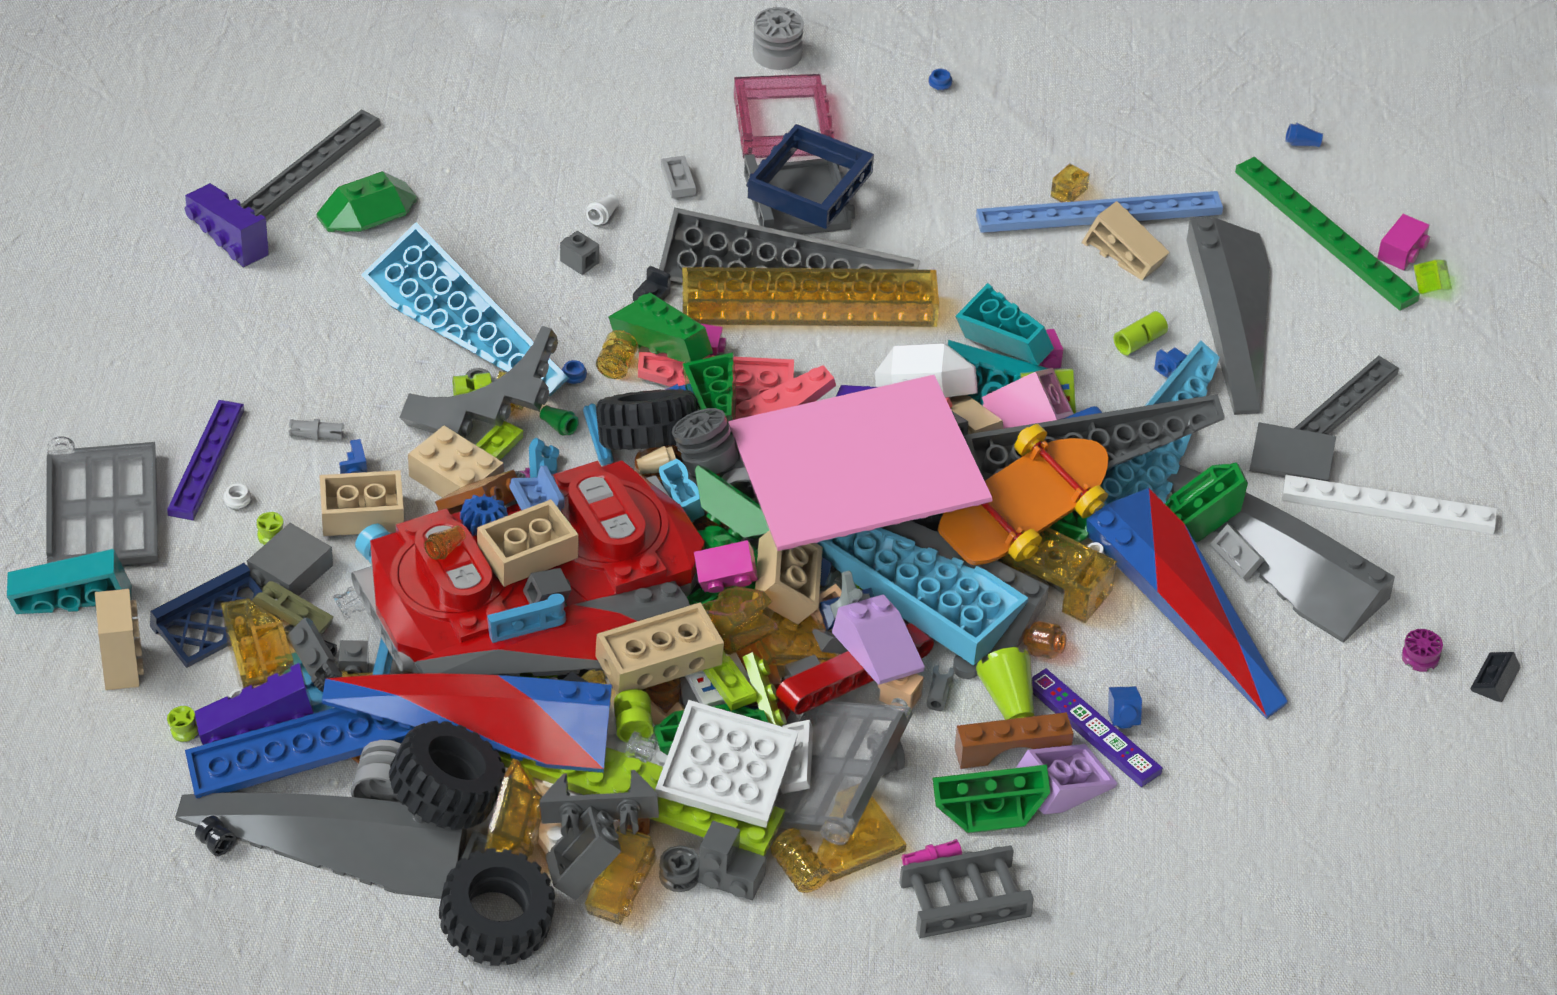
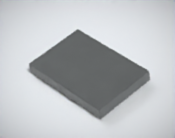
[1249,422,1336,481]

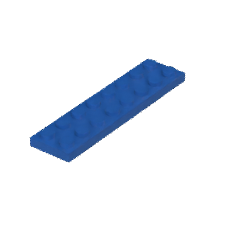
[185,708,414,799]

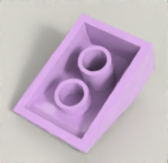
[832,594,925,685]
[1016,744,1118,815]

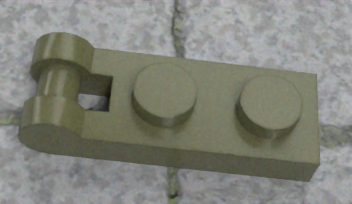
[252,581,334,635]

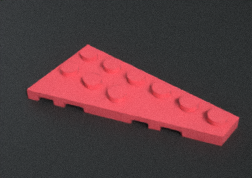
[638,352,794,405]
[717,365,836,476]

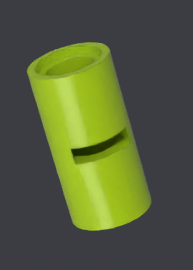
[1113,311,1168,355]

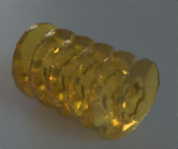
[771,828,830,893]

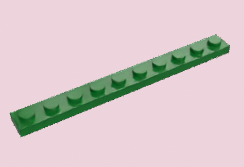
[1235,156,1420,311]

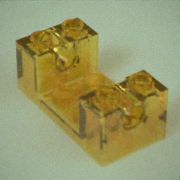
[997,527,1117,623]

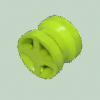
[256,512,284,545]
[167,706,199,742]

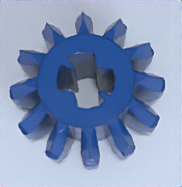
[460,494,508,536]

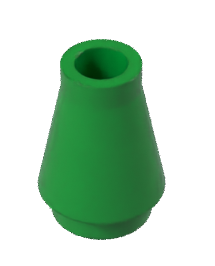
[539,405,579,436]

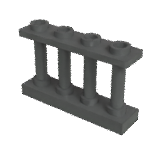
[899,845,1034,939]

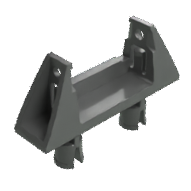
[540,770,659,838]

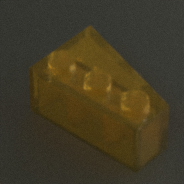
[585,826,657,925]

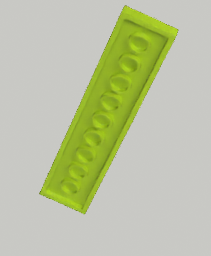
[498,747,785,856]

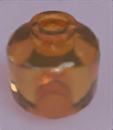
[1023,621,1067,659]

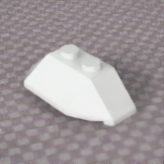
[875,343,978,398]

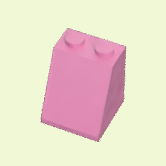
[982,368,1073,429]

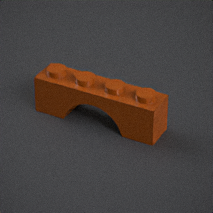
[954,712,1074,769]

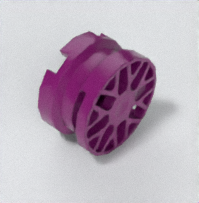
[1401,629,1443,672]

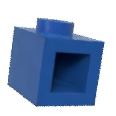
[1108,686,1142,729]

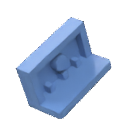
[509,466,565,511]

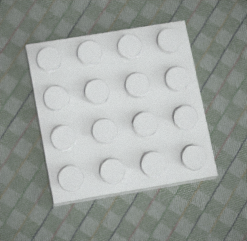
[655,700,798,828]

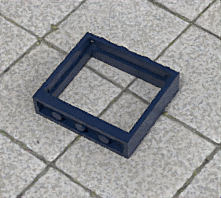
[746,124,874,229]

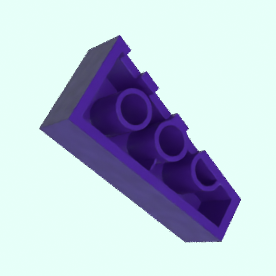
[184,183,269,268]
[194,663,314,745]

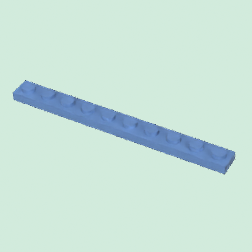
[976,191,1223,233]

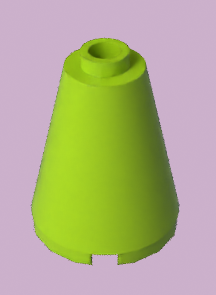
[976,647,1034,720]

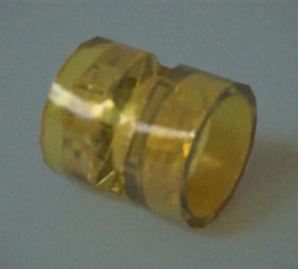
[596,330,638,379]

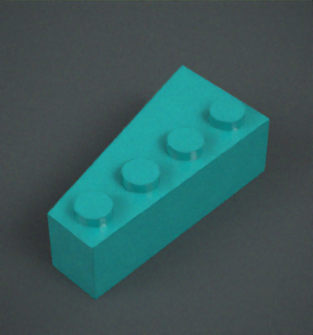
[955,283,1054,366]
[948,340,1049,402]
[7,549,132,614]

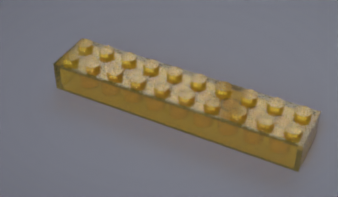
[682,267,939,327]

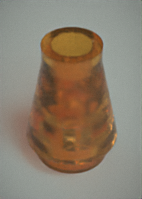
[424,525,466,560]

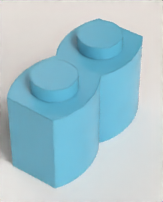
[659,459,705,522]

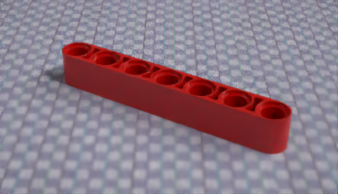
[776,623,934,715]

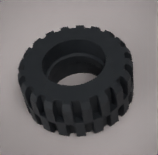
[596,389,698,450]
[389,721,506,830]
[439,848,555,966]

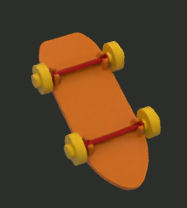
[938,424,1108,565]

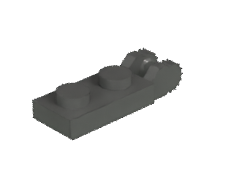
[287,617,341,692]

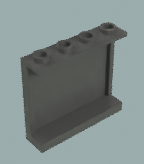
[744,154,855,235]

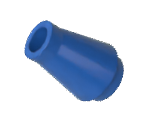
[1285,122,1323,147]

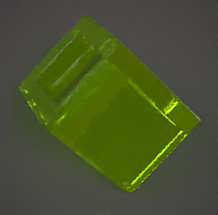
[1413,259,1452,294]

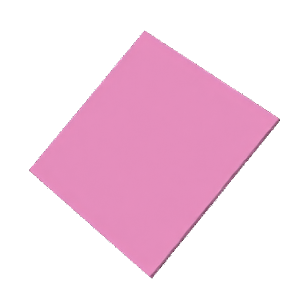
[728,375,992,551]

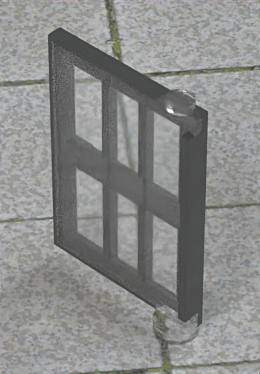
[46,436,158,565]
[774,698,913,845]

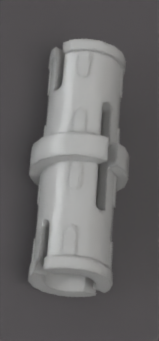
[289,419,344,440]

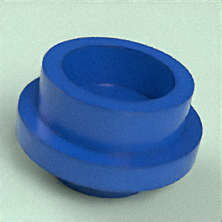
[928,69,952,90]
[561,360,587,384]

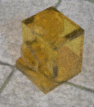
[1050,163,1090,202]

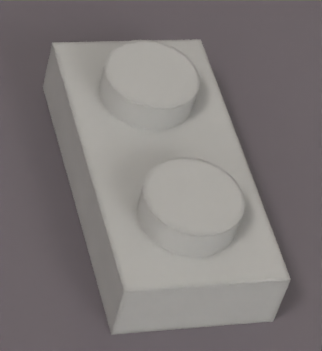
[661,156,696,198]
[1210,524,1265,580]

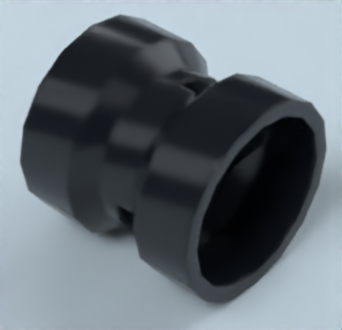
[195,816,236,856]

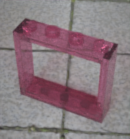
[733,74,834,159]

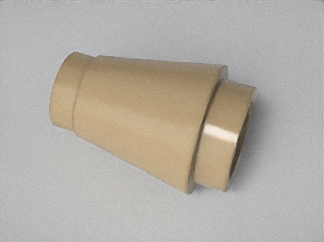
[636,446,676,475]

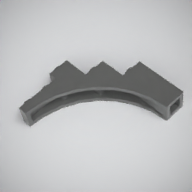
[400,326,558,438]

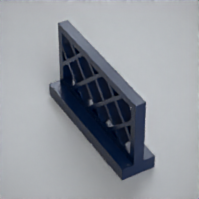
[150,563,280,668]

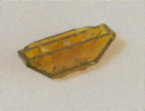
[221,598,294,688]
[485,759,543,857]

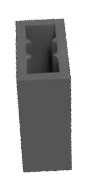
[247,523,333,596]

